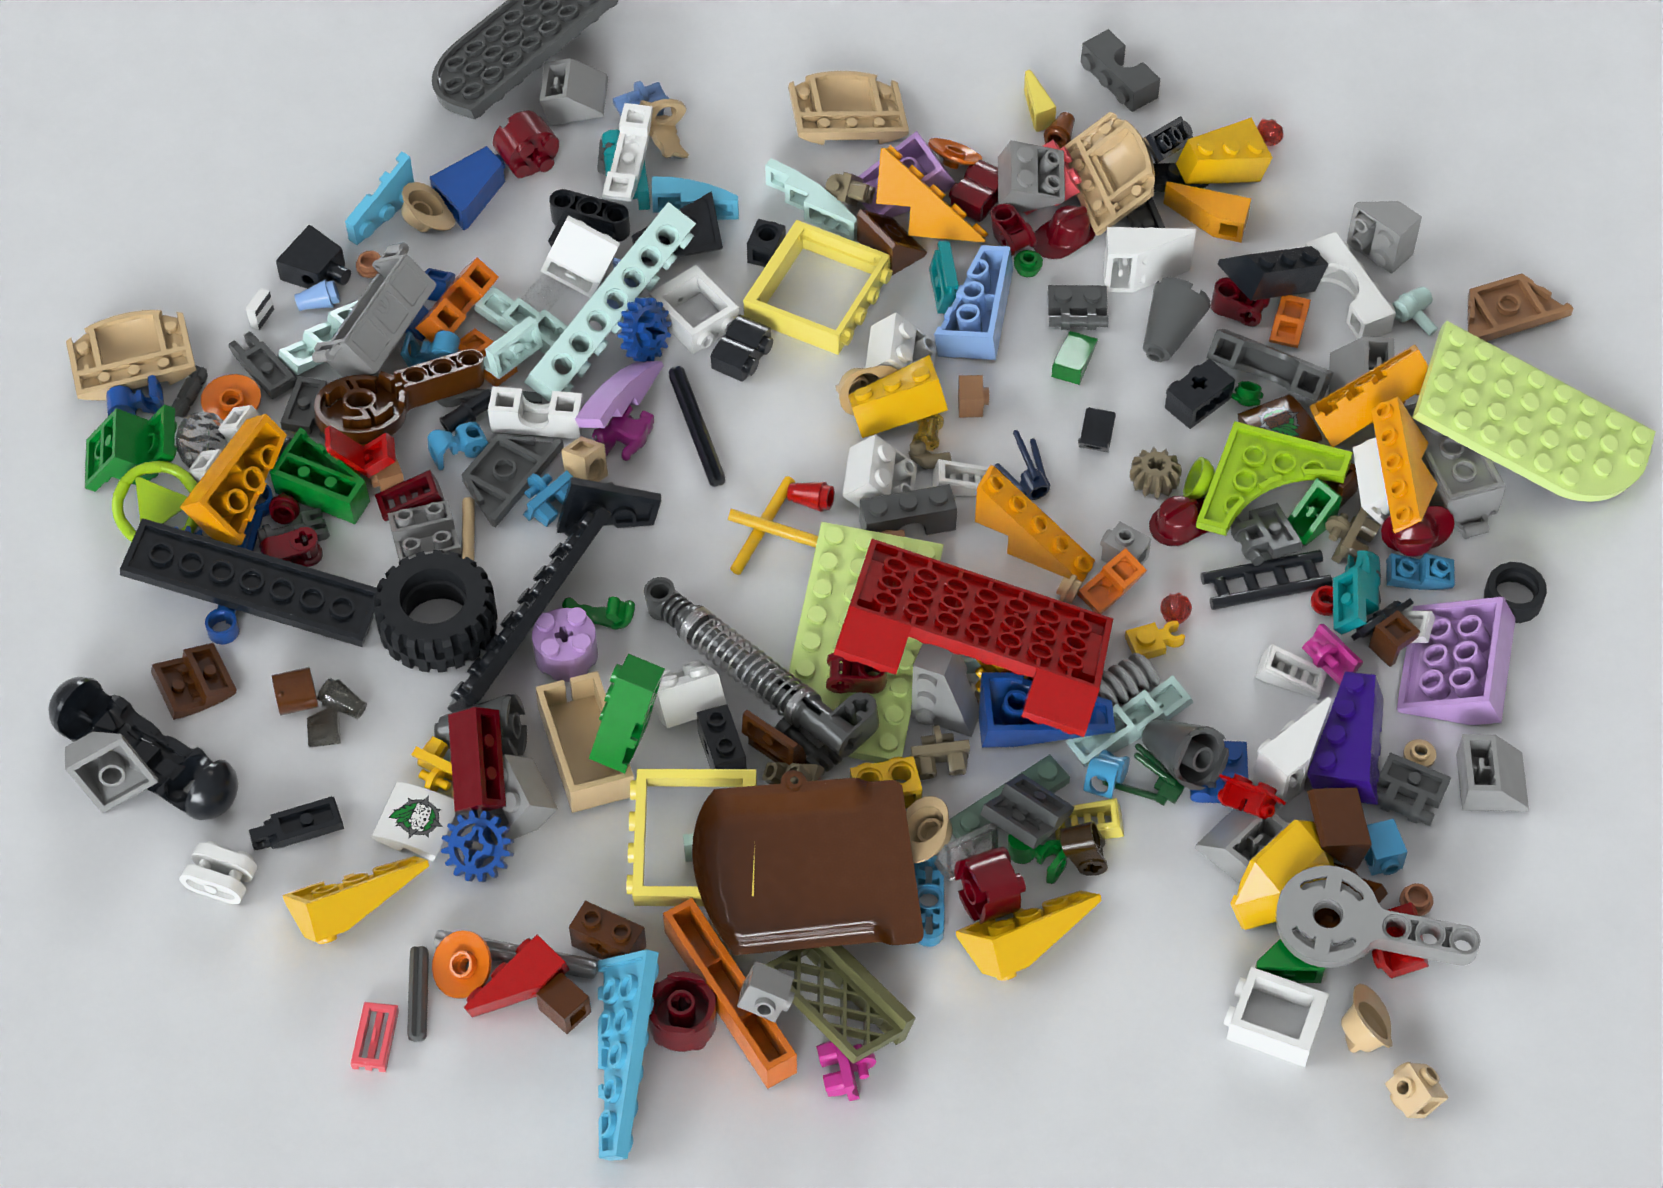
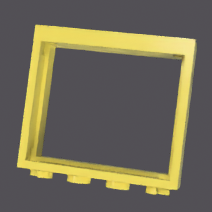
[743,220,893,355]
[626,769,757,906]

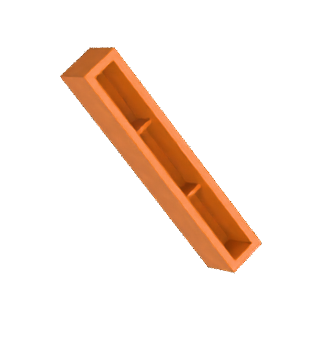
[663,898,797,1089]

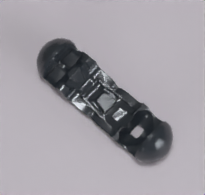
[48,677,238,820]

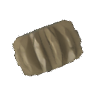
[1129,447,1182,499]

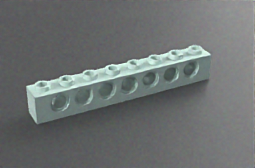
[524,202,696,402]

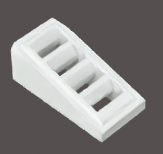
[932,459,989,497]
[1254,644,1327,699]

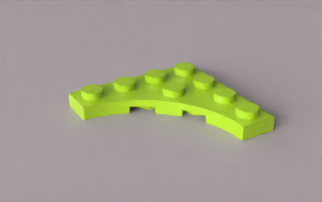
[1196,421,1353,536]

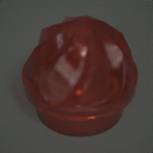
[1257,118,1283,146]
[1160,592,1192,624]

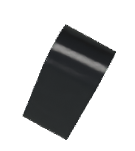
[549,189,630,242]

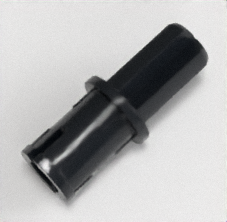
[439,389,491,433]

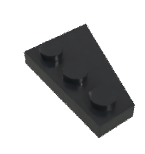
[631,191,723,264]
[556,477,662,533]

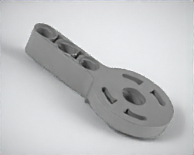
[1276,865,1481,968]

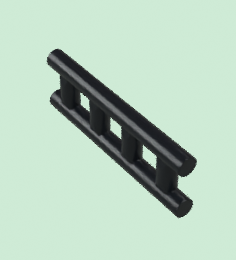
[1200,550,1333,610]

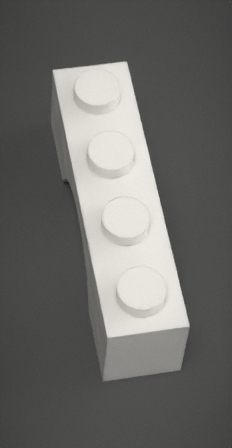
[1305,232,1396,339]

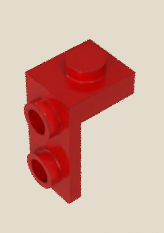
[325,425,396,478]

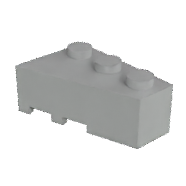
[911,644,980,737]

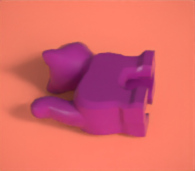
[592,405,654,461]

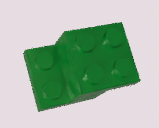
[85,404,177,492]

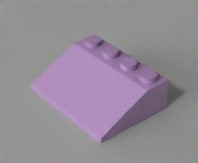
[1397,596,1515,725]

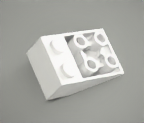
[1103,227,1196,292]
[1252,696,1332,810]

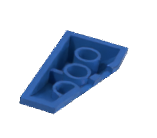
[979,672,1116,748]

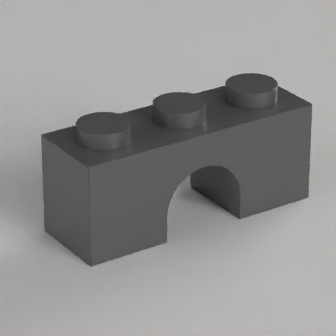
[1081,29,1160,112]
[859,484,957,535]

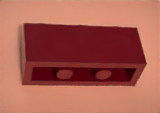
[448,707,506,814]

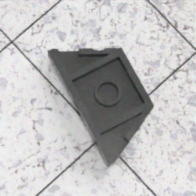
[461,434,564,528]

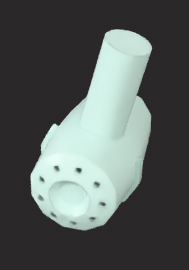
[1392,287,1438,336]

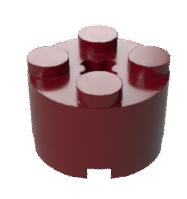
[493,110,559,178]
[954,847,1026,924]
[649,971,717,1052]

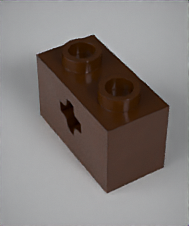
[569,900,646,960]

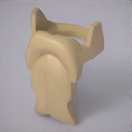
[639,99,689,158]

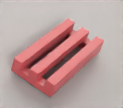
[351,1002,399,1072]

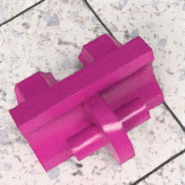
[1302,624,1363,686]
[816,1041,876,1101]

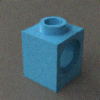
[1364,819,1408,876]

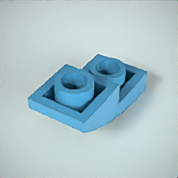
[1386,553,1455,590]

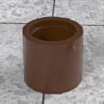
[271,667,319,716]

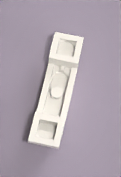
[602,103,653,201]

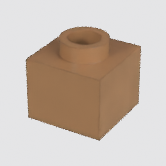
[958,375,989,418]
[369,458,404,492]

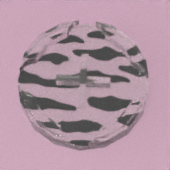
[176,412,227,468]

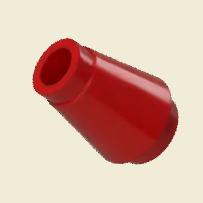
[787,482,835,512]

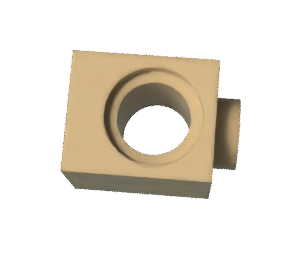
[561,436,608,482]

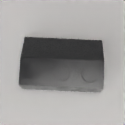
[1217,246,1329,301]

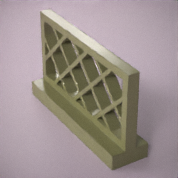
[765,945,916,1064]

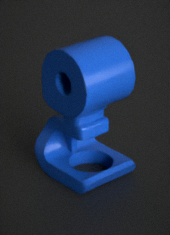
[106,375,164,416]

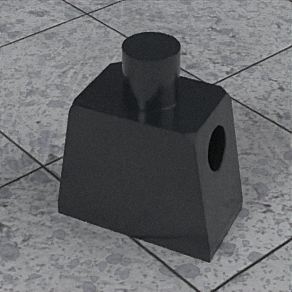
[276,225,351,289]

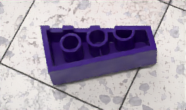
[1307,672,1384,805]

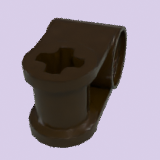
[1060,821,1108,876]

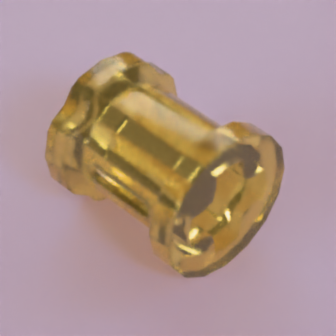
[912,414,944,451]

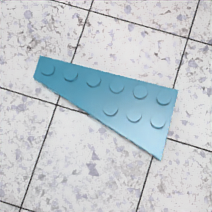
[598,949,659,1161]

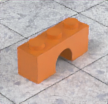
[415,257,499,343]

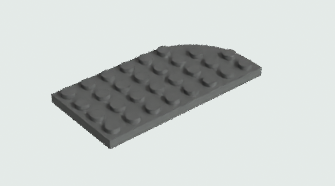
[432,0,619,120]

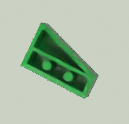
[269,427,370,524]
[589,654,665,774]

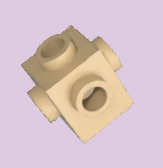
[1385,1062,1449,1118]

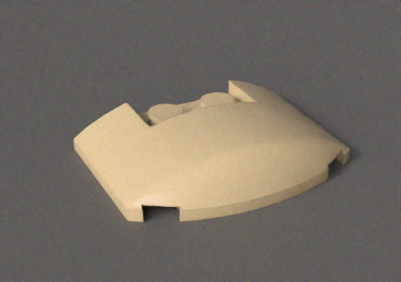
[788,71,909,145]
[1063,112,1155,236]
[66,310,196,401]

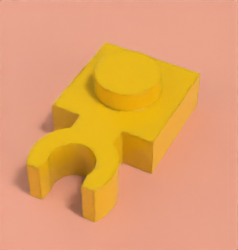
[1125,621,1185,659]

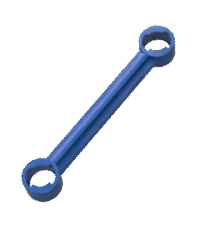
[205,485,274,645]

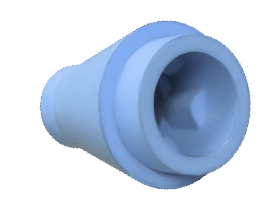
[294,279,340,311]

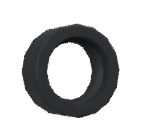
[1484,562,1547,623]

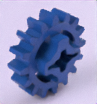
[617,297,672,362]
[441,810,514,882]

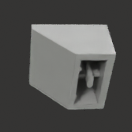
[539,58,608,125]
[998,140,1065,212]
[1347,201,1422,274]
[1329,336,1394,394]
[1456,734,1529,812]
[478,754,558,845]
[1195,805,1289,884]

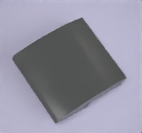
[980,773,1075,849]

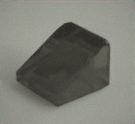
[307,706,341,747]

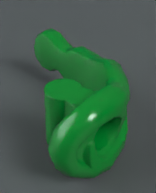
[562,596,635,630]

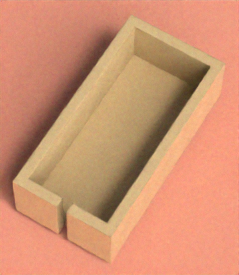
[535,671,634,813]

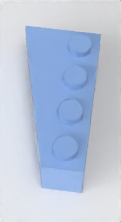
[934,245,1013,360]

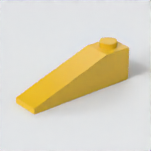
[282,856,429,944]
[955,890,1102,980]

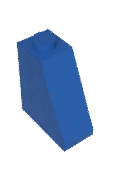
[430,146,505,230]

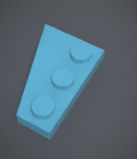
[345,151,414,245]

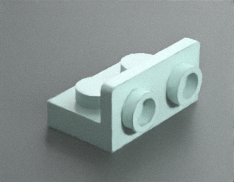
[483,316,543,379]

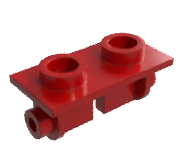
[1217,774,1286,819]

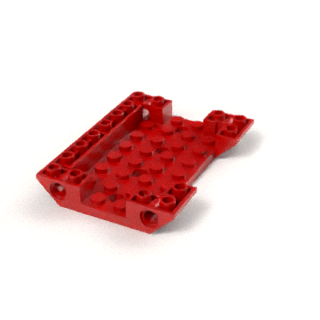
[833,539,1113,737]

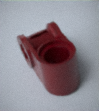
[990,203,1037,257]
[1210,277,1270,327]
[259,527,323,567]
[826,653,887,694]

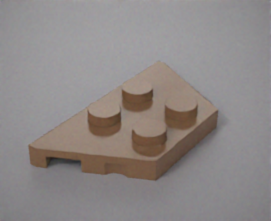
[1468,273,1573,342]

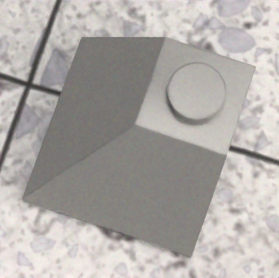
[65,732,158,813]

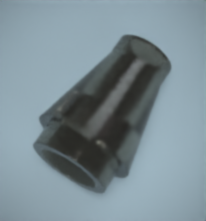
[317,678,367,720]

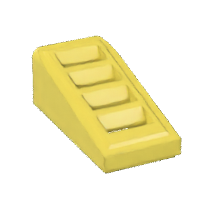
[1024,70,1056,132]
[1055,798,1124,840]

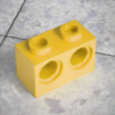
[850,756,922,808]

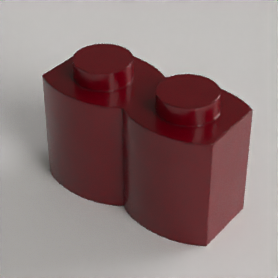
[949,160,998,222]

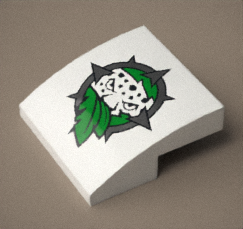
[371,781,456,861]

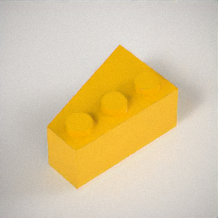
[1176,117,1273,184]
[848,355,948,438]

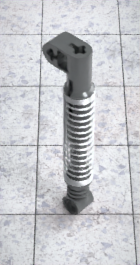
[643,577,879,758]

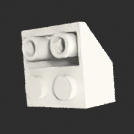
[540,216,620,298]
[865,312,936,370]
[843,434,918,508]
[654,660,727,728]

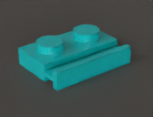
[929,241,959,314]

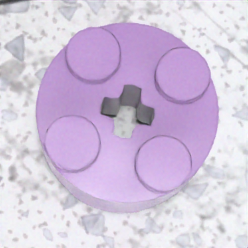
[532,607,598,682]

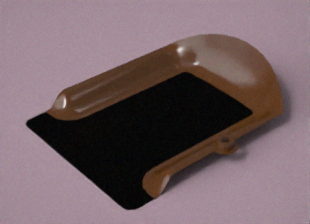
[692,770,924,955]

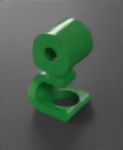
[1008,834,1067,884]

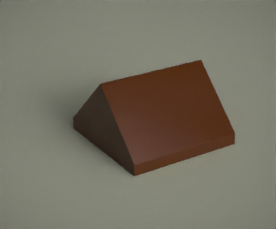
[857,209,927,275]
[1307,787,1372,869]

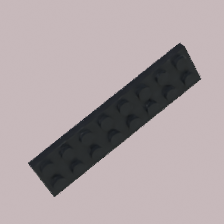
[447,506,611,712]
[120,518,377,647]

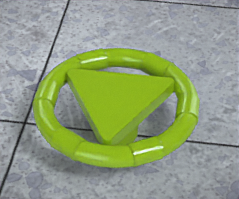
[112,461,198,542]

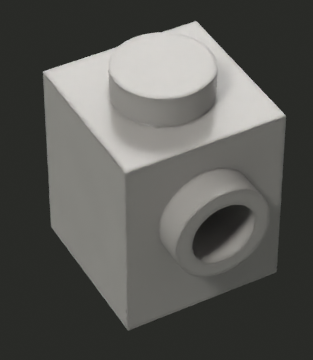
[1100,521,1151,565]
[737,961,795,1022]

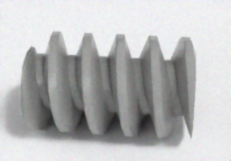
[1098,653,1160,706]

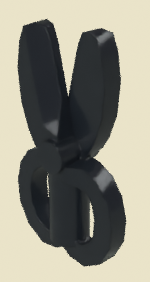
[1351,598,1414,641]

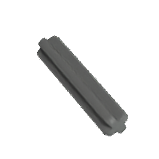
[407,946,429,1042]

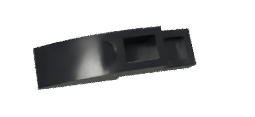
[1142,116,1193,164]

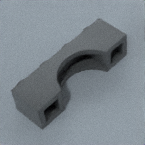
[1206,329,1334,402]

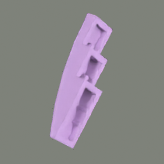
[575,361,663,428]

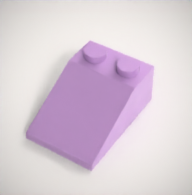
[858,131,956,217]

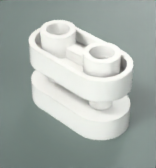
[180,841,258,904]

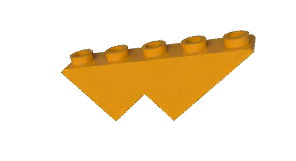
[876,145,989,243]
[1371,396,1438,533]
[975,465,1095,584]

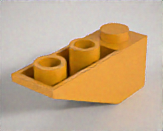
[1163,181,1251,243]

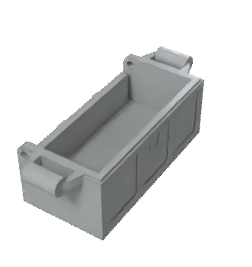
[312,242,436,377]
[1405,403,1506,539]

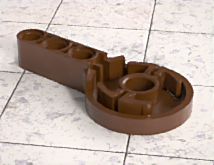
[314,349,484,444]

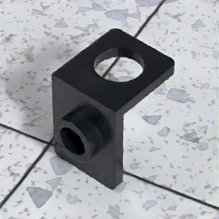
[1078,407,1116,453]

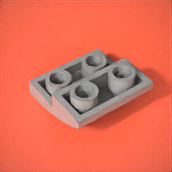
[387,500,462,561]

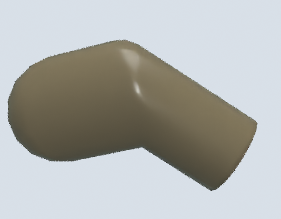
[908,440,952,469]

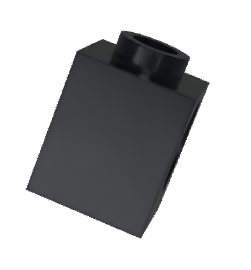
[747,219,786,267]

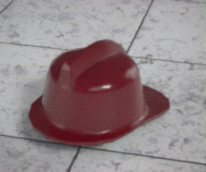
[1033,205,1095,259]
[1149,496,1209,546]
[1381,506,1455,557]

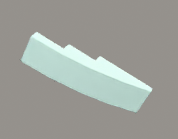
[765,158,857,241]
[474,286,585,354]
[278,300,358,375]
[1065,675,1193,767]

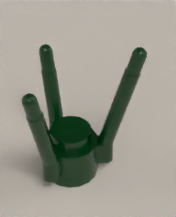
[1102,743,1185,806]

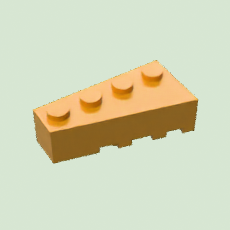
[1309,345,1428,447]
[180,414,287,546]

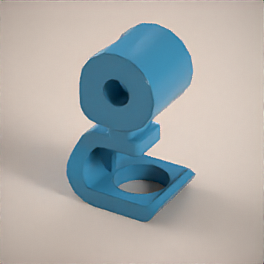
[400,331,460,367]
[427,422,489,470]
[1083,749,1130,799]

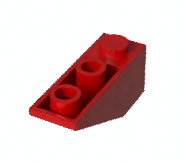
[464,934,570,1018]

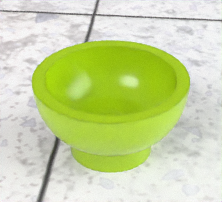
[1183,457,1215,500]

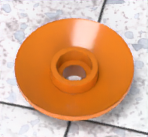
[928,138,982,169]
[201,374,261,423]
[432,930,492,999]

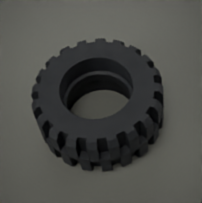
[373,550,498,673]

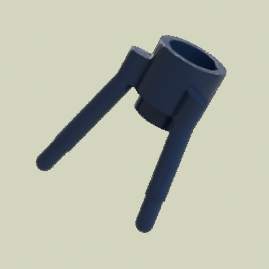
[995,430,1050,500]

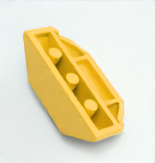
[1230,819,1334,930]

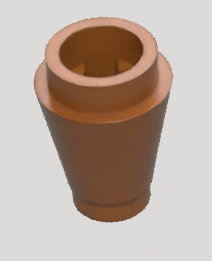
[1044,112,1075,148]

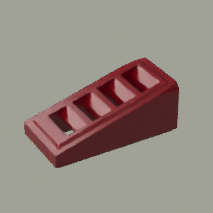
[375,470,445,521]

